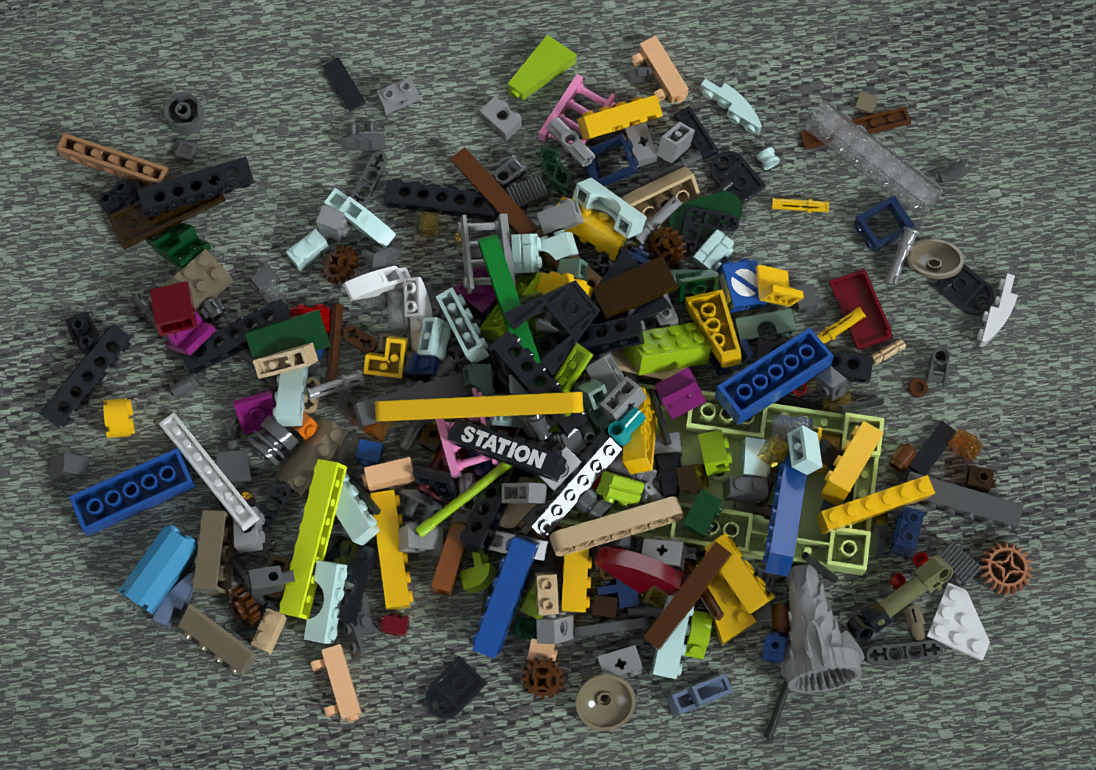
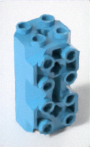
[118,524,198,615]

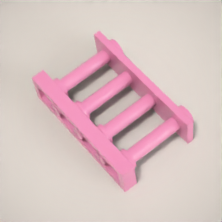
[539,74,616,161]
[435,388,499,478]

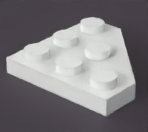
[926,582,990,661]

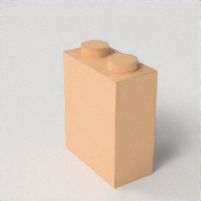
[362,457,417,493]

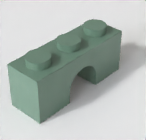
[734,307,796,344]
[577,379,620,440]

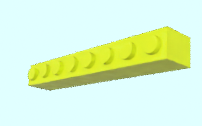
[279,459,347,620]

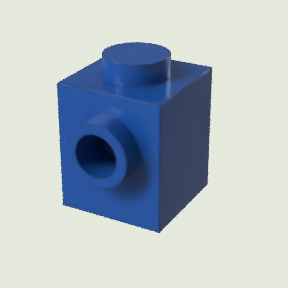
[353,439,384,467]
[761,632,786,664]

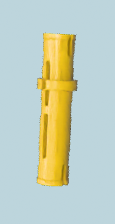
[772,198,829,213]
[817,307,866,344]

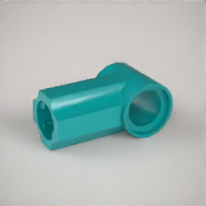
[608,407,646,446]

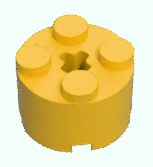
[103,398,135,439]

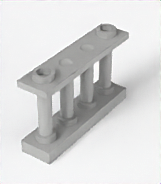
[457,213,516,294]

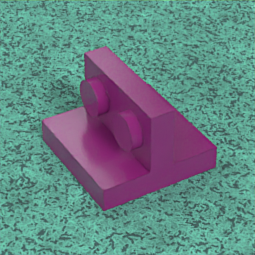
[454,267,497,315]
[164,310,216,356]
[654,367,707,419]
[233,390,277,435]

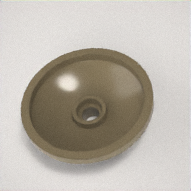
[906,239,964,279]
[575,673,636,731]

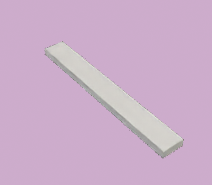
[159,412,259,531]

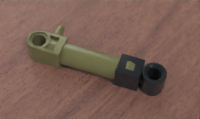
[847,555,954,643]

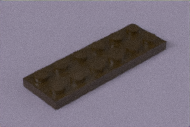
[107,167,226,250]

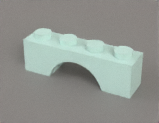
[572,178,647,239]
[514,230,579,276]
[304,561,347,644]

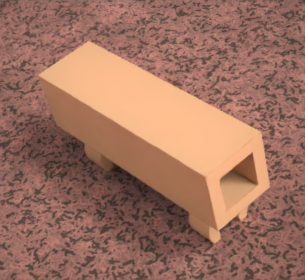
[632,35,689,104]
[310,644,362,723]

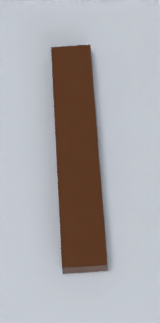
[799,106,911,150]
[450,147,538,234]
[643,542,733,650]

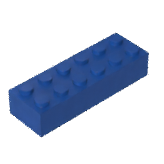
[715,328,834,425]
[69,448,196,536]
[762,452,807,577]
[471,534,540,659]

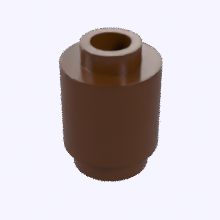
[889,443,917,472]
[771,604,791,634]

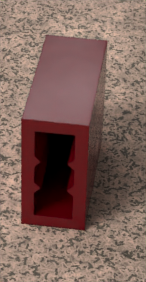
[150,281,198,336]

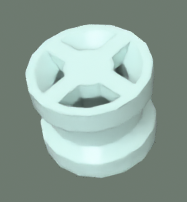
[757,147,780,170]

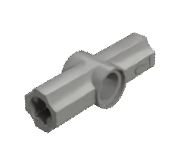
[546,117,595,167]

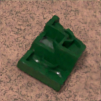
[146,223,212,268]

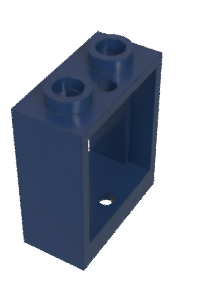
[586,134,639,186]
[854,195,915,253]
[889,506,925,558]

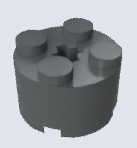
[164,92,205,135]

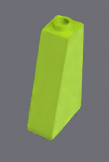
[508,35,577,101]

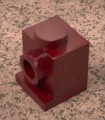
[379,613,410,638]

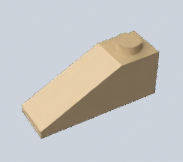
[253,342,318,379]

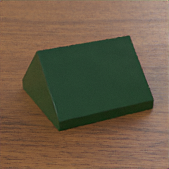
[675,269,719,304]

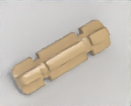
[871,339,906,365]

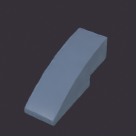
[152,571,195,628]
[666,674,733,717]

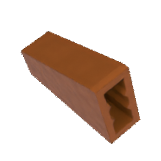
[431,521,467,597]

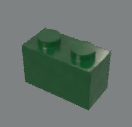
[682,489,723,538]

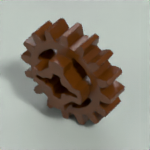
[647,227,686,268]
[320,245,360,285]
[226,585,261,627]
[521,656,565,700]

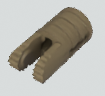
[903,604,925,642]

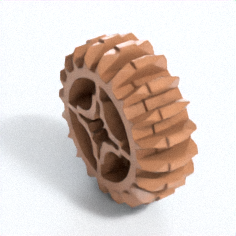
[979,542,1033,595]

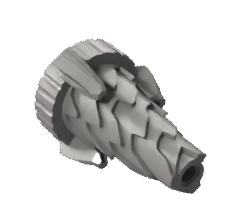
[781,563,864,693]

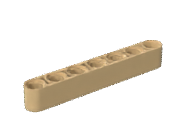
[549,497,684,556]

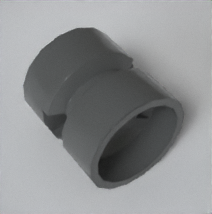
[575,487,613,520]

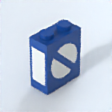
[716,259,768,313]

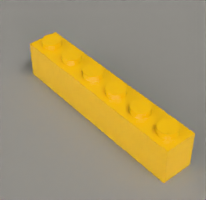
[815,475,935,535]
[371,490,414,611]

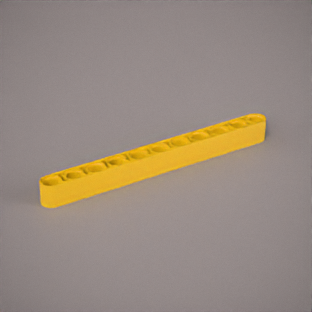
[375,392,583,421]

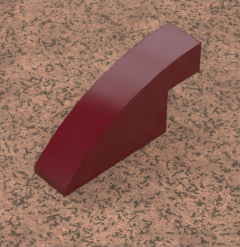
[594,546,684,595]

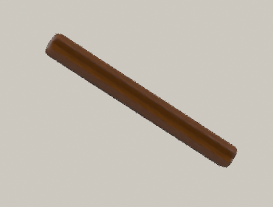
[325,303,344,395]
[683,558,724,621]

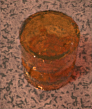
[361,421,395,442]

